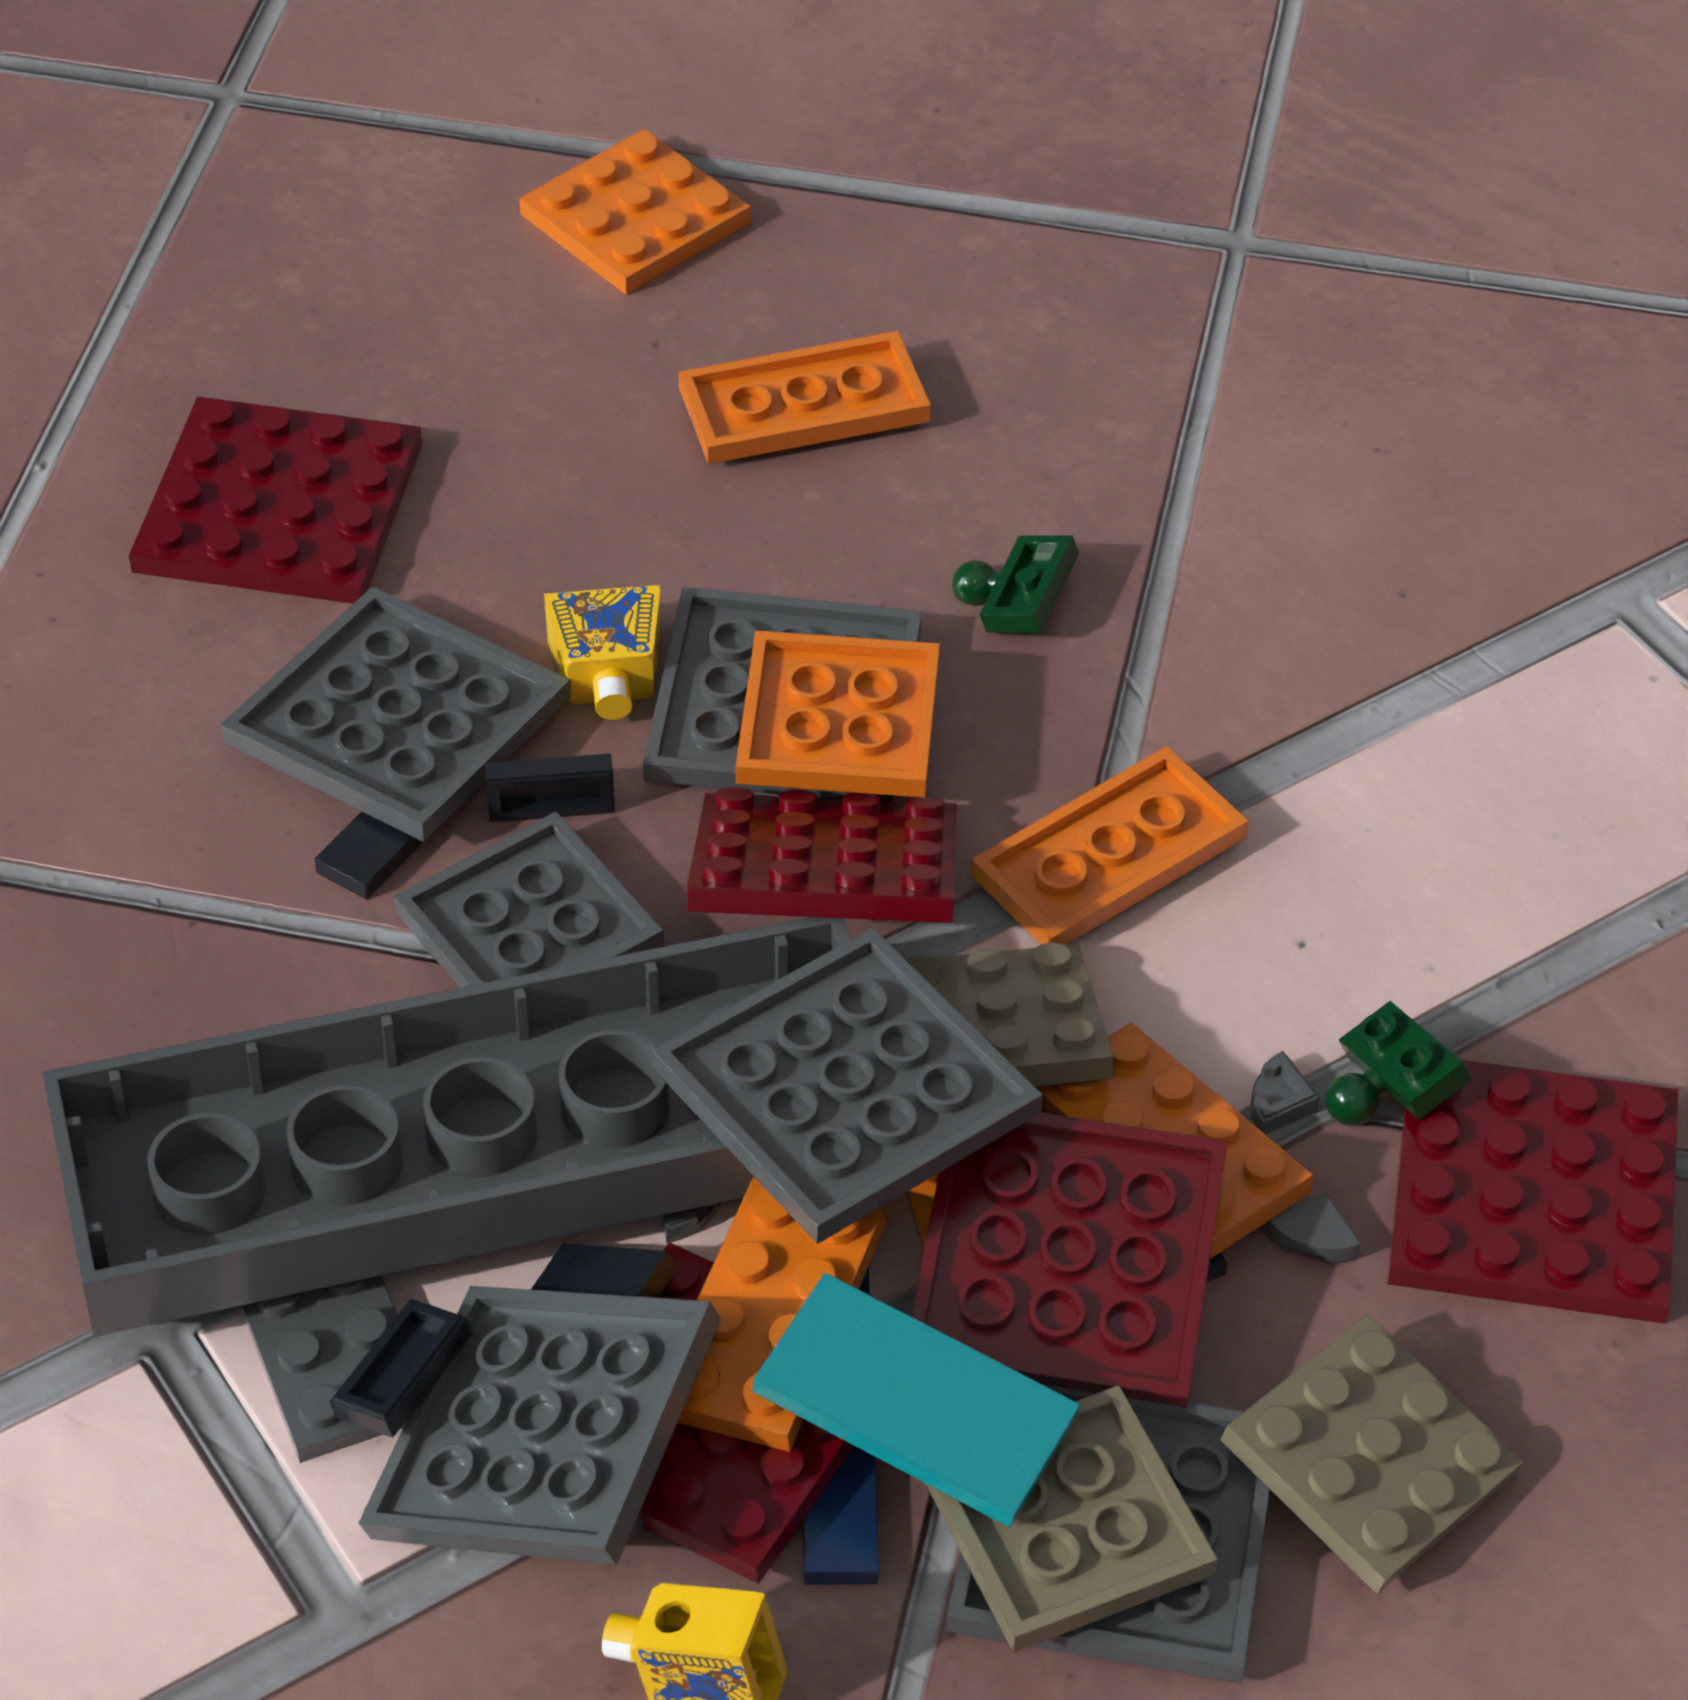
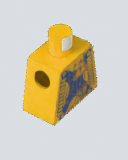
[544,585,662,720]
[602,1583,788,1700]

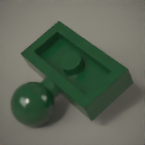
[952,535,1079,634]
[1325,1001,1472,1126]

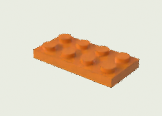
[678,331,931,464]
[970,746,1249,945]
[1035,1022,1313,1259]
[677,1177,886,1452]

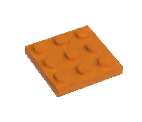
[519,129,751,295]
[736,630,940,798]

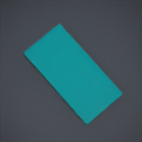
[752,1272,1080,1528]

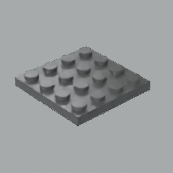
[220,587,571,842]
[643,587,922,801]
[651,928,1043,1244]
[358,1286,721,1565]
[946,1384,1270,1683]

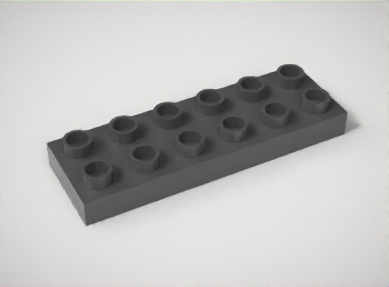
[42,917,851,1337]

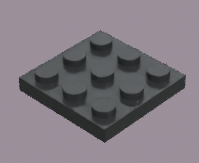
[394,812,664,988]

